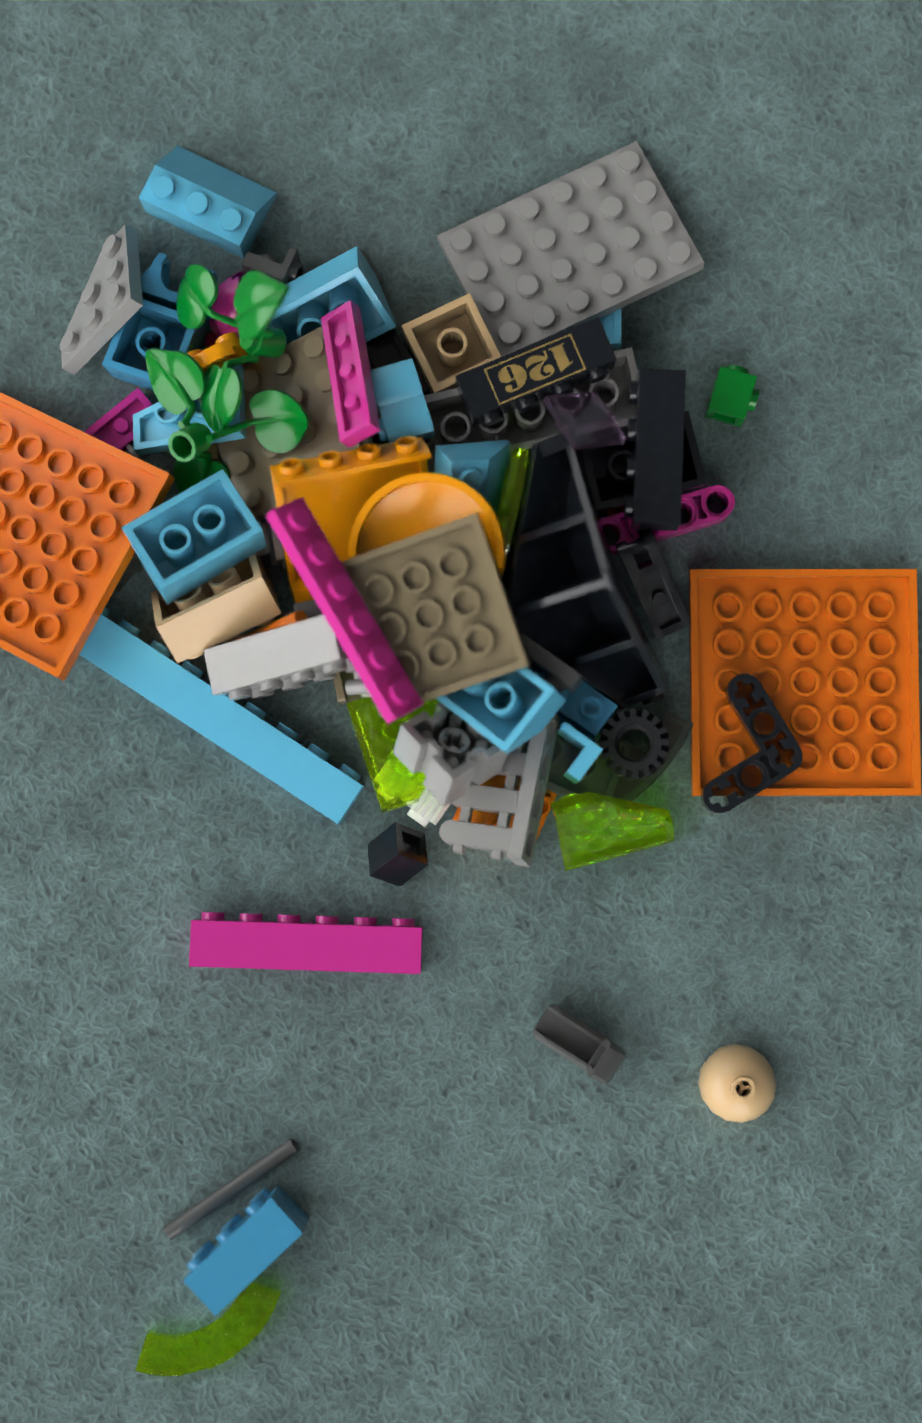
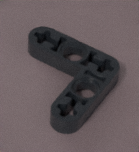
[701,674,802,813]

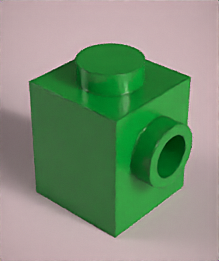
[704,365,760,427]

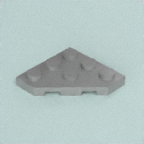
[60,225,143,375]

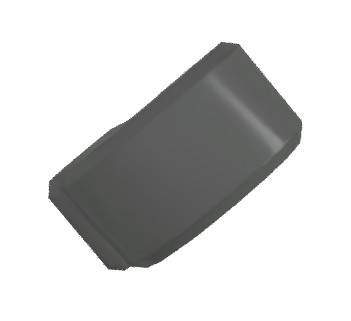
[532,1004,626,1084]

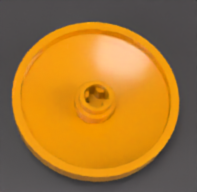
[348,473,506,578]

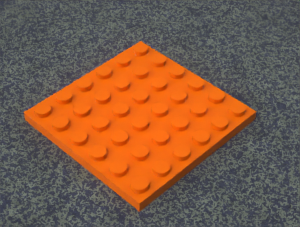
[0,392,175,681]
[689,569,921,796]

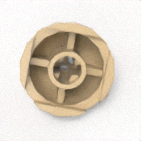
[698,1044,777,1123]

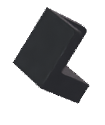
[368,822,428,886]

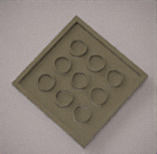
[217,326,374,522]
[341,513,531,717]

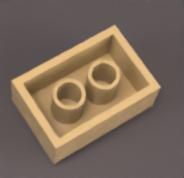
[150,553,282,663]

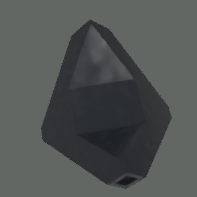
[502,429,670,709]

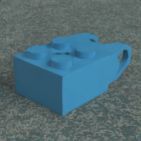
[102,253,218,391]

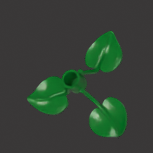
[176,264,290,432]
[146,348,310,493]

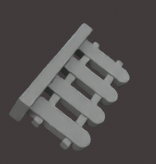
[439,714,560,867]

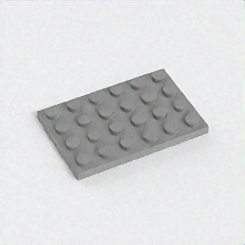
[437,141,704,357]

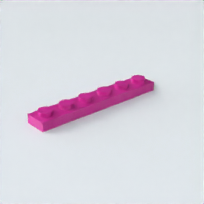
[266,497,424,724]

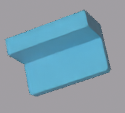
[557,721,603,784]

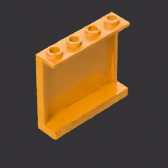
[270,436,432,604]

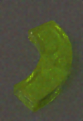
[497,447,529,557]
[135,1281,282,1376]

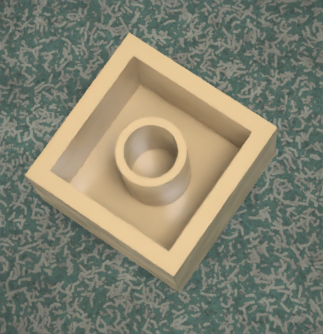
[401,293,501,394]

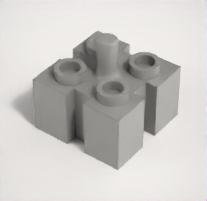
[393,702,508,807]

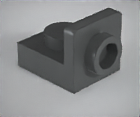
[242,247,304,284]

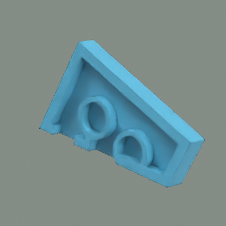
[133,364,246,455]

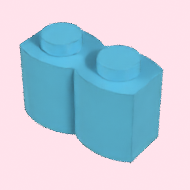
[370,358,435,443]

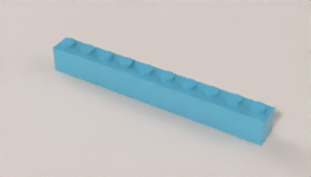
[79,608,365,824]

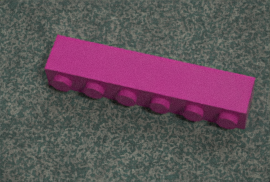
[189,912,423,974]

